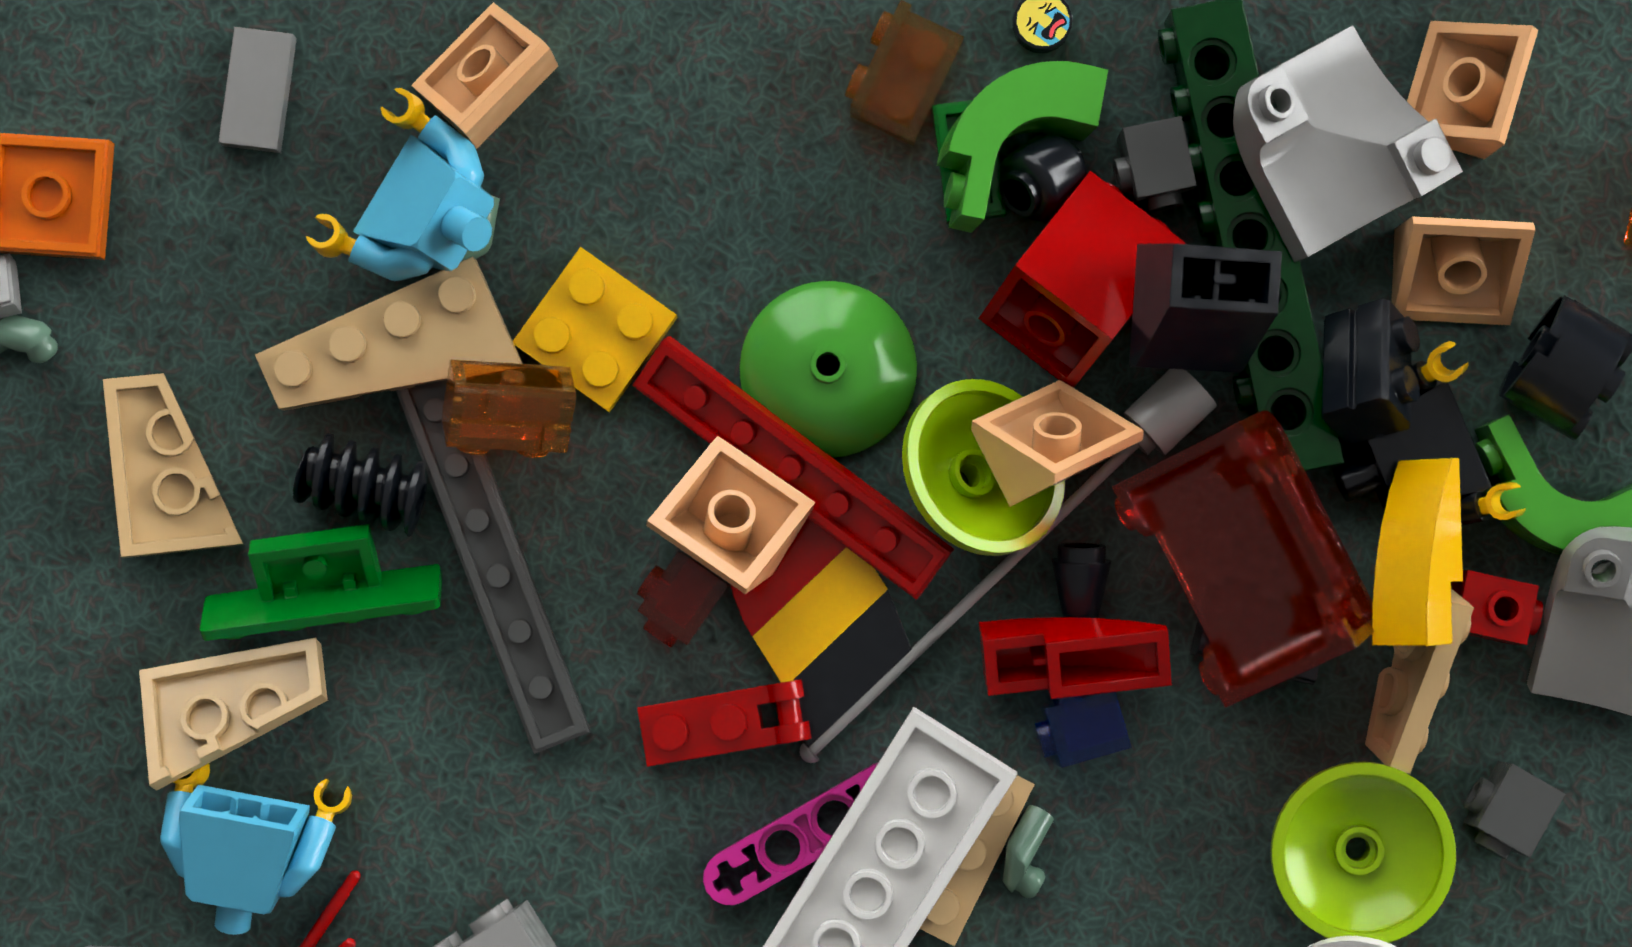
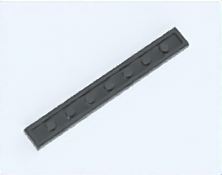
[396,379,591,754]

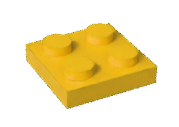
[513,247,678,413]

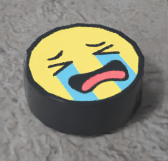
[1012,0,1072,53]

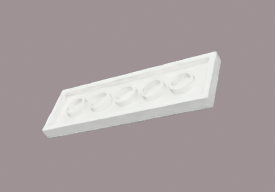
[763,707,1017,947]

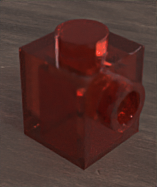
[637,551,730,648]

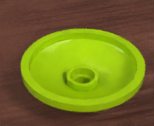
[902,379,1065,556]
[1271,762,1456,943]

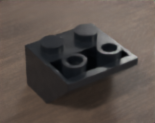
[1129,243,1282,373]

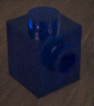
[1034,692,1132,768]

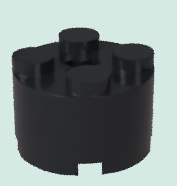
[1499,295,1632,441]

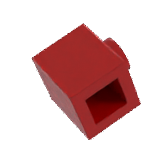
[1451,570,1543,645]

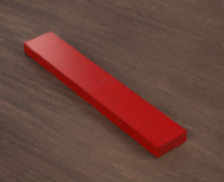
[632,336,955,600]

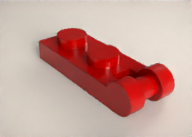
[637,679,812,767]

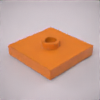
[0,133,115,260]

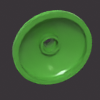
[740,281,917,458]

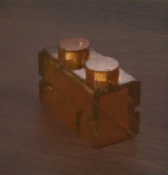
[442,360,576,458]

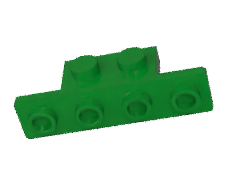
[199,524,442,641]

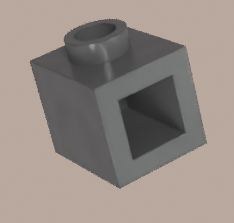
[1113,116,1197,213]
[1463,761,1566,860]

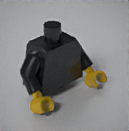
[1333,341,1526,526]

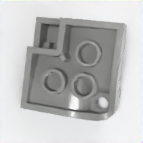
[1233,25,1463,263]
[1527,526,1632,716]

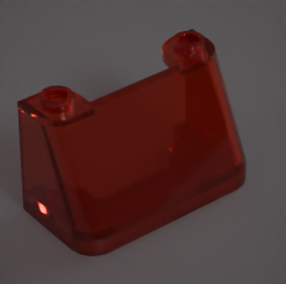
[1112,410,1374,708]

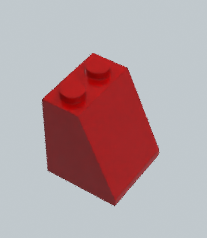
[978,171,1185,388]

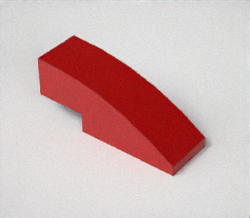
[979,617,1172,699]

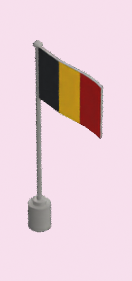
[731,369,1217,763]

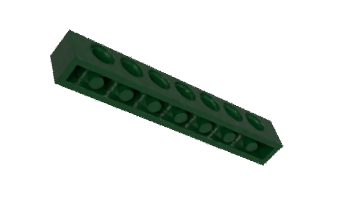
[1158,0,1344,480]

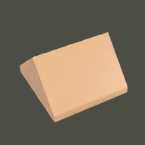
[411,2,558,149]
[1407,21,1538,159]
[1392,216,1535,325]
[971,380,1144,507]
[646,436,815,594]

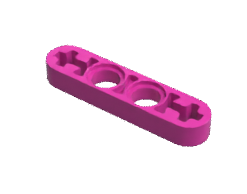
[703,763,878,905]

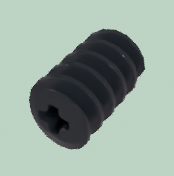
[293,433,427,537]

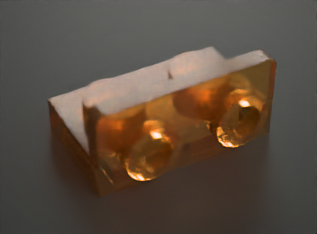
[845,0,964,146]

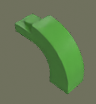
[936,61,1108,233]
[1474,415,1632,555]

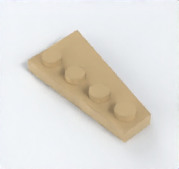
[255,257,524,411]

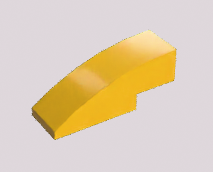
[1372,458,1463,646]

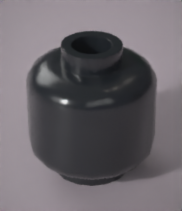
[999,133,1087,221]

